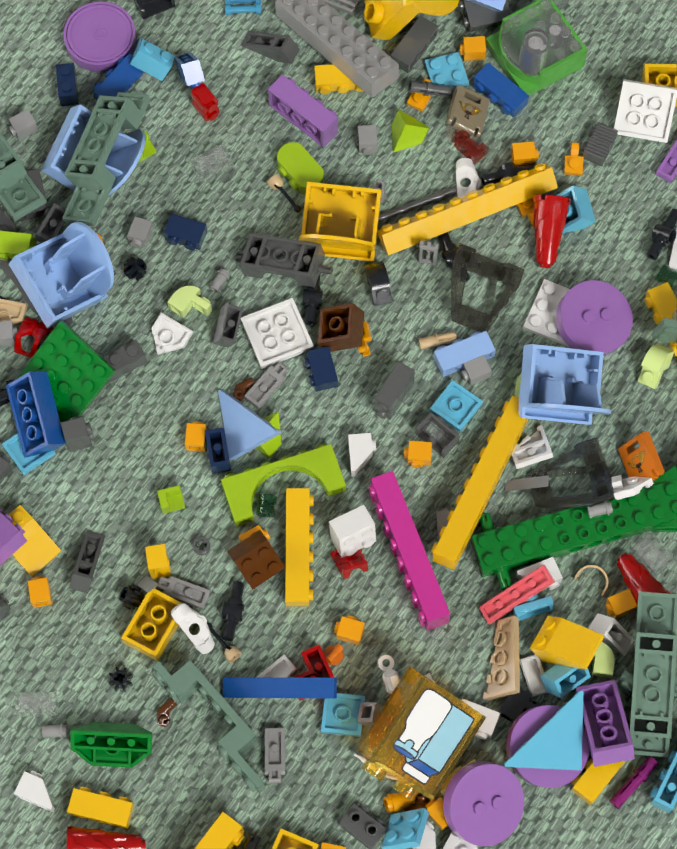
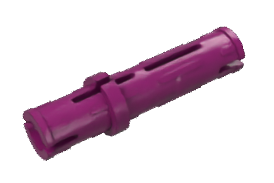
[609,756,659,809]

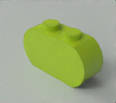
[277,142,324,195]

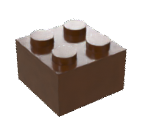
[318,303,364,352]
[227,530,285,590]

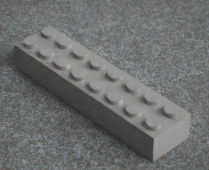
[275,0,399,98]

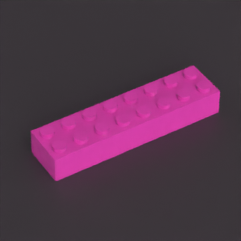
[368,471,450,631]

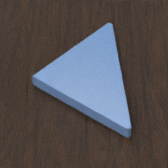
[218,390,281,459]

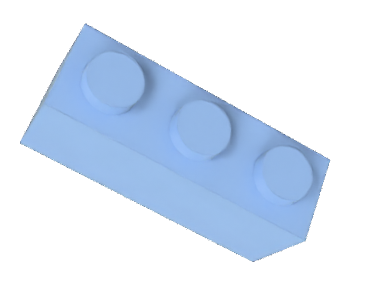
[434,331,496,377]

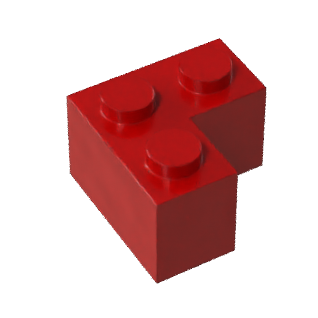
[293,644,335,701]

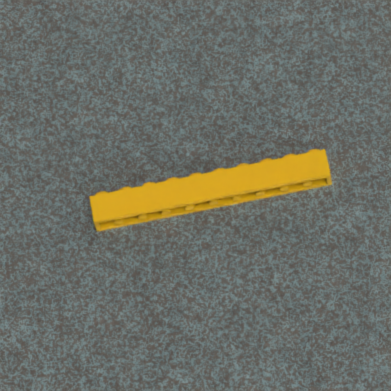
[377,163,558,256]
[431,395,529,570]

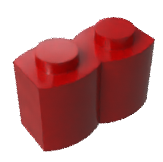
[191,83,219,122]

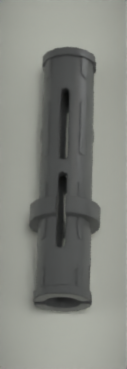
[408,80,455,98]

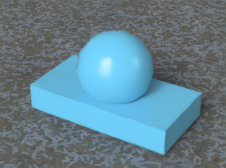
[513,594,553,621]

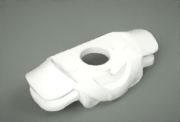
[456,158,482,198]
[171,603,215,654]

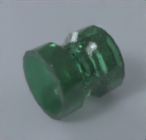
[655,264,677,289]
[256,494,277,518]

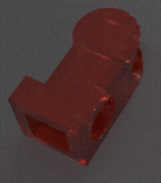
[454,130,488,165]

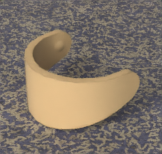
[574,565,609,597]

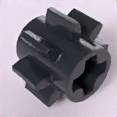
[124,257,147,281]
[119,584,144,610]
[108,667,133,692]

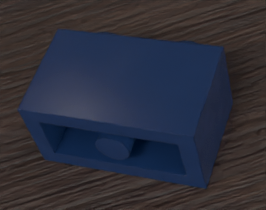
[56,63,79,106]
[164,214,207,251]
[304,346,338,392]
[205,427,231,474]

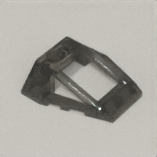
[451,243,525,333]
[528,437,615,508]

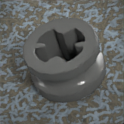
[192,536,210,555]

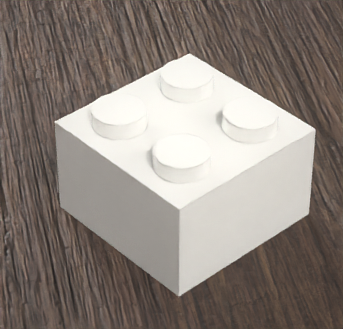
[329,505,376,558]

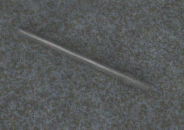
[379,186,457,222]

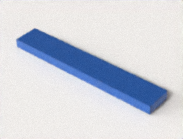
[223,678,337,699]

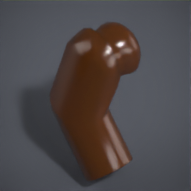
[233,377,255,401]
[157,698,177,727]
[404,791,429,812]

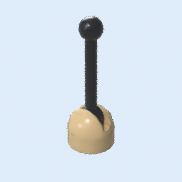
[267,174,301,213]
[207,623,242,663]

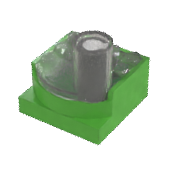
[485,0,587,96]

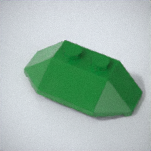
[70,722,152,768]

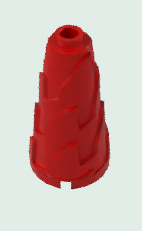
[533,195,571,268]
[617,553,671,606]
[67,826,146,849]

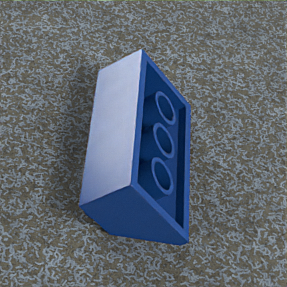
[6,371,66,458]

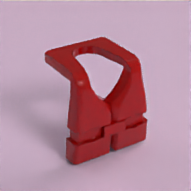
[14,317,53,358]
[330,548,368,579]

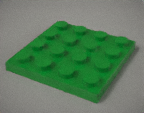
[16,321,117,423]

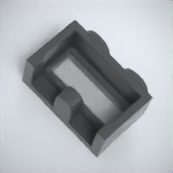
[415,412,460,458]

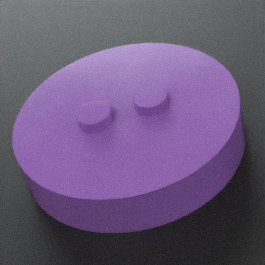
[64,2,137,72]
[556,280,633,356]
[506,705,589,788]
[443,761,524,846]

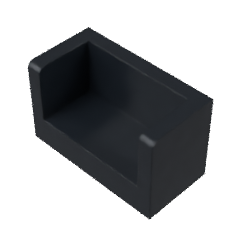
[134,0,175,19]

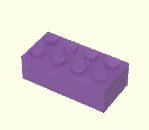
[268,74,338,148]
[576,680,635,767]

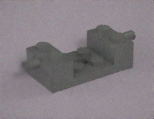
[235,233,333,287]

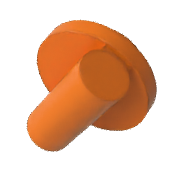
[324,644,343,666]

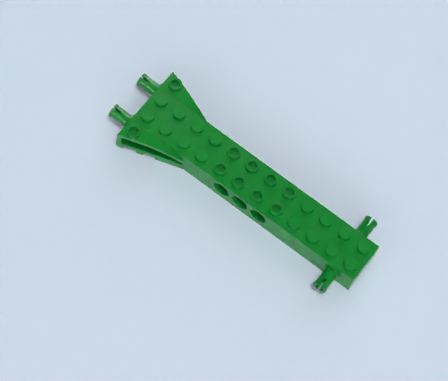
[470,465,677,590]

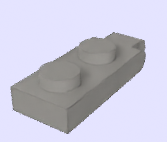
[244,362,289,410]
[156,576,211,610]
[265,728,285,783]

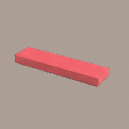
[478,564,555,624]

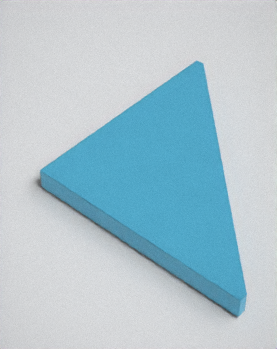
[503,691,583,770]

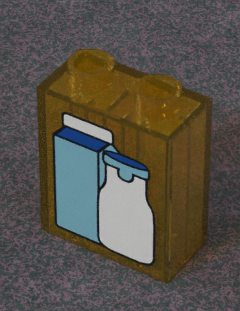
[356,666,486,801]

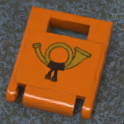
[618,432,665,487]

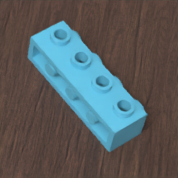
[650,740,677,813]

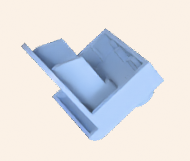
[41,104,146,195]
[9,222,114,329]
[518,344,612,425]

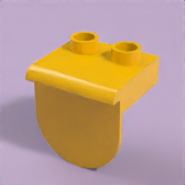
[364,0,459,40]
[299,182,382,262]

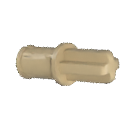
[419,332,457,350]

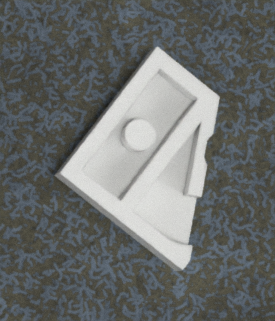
[512,425,553,469]

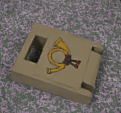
[446,85,490,138]

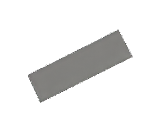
[505,475,549,492]
[136,576,159,593]

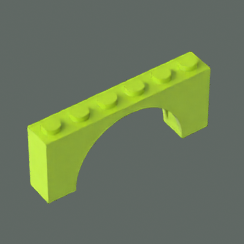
[221,444,346,527]

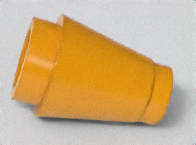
[383,792,415,814]

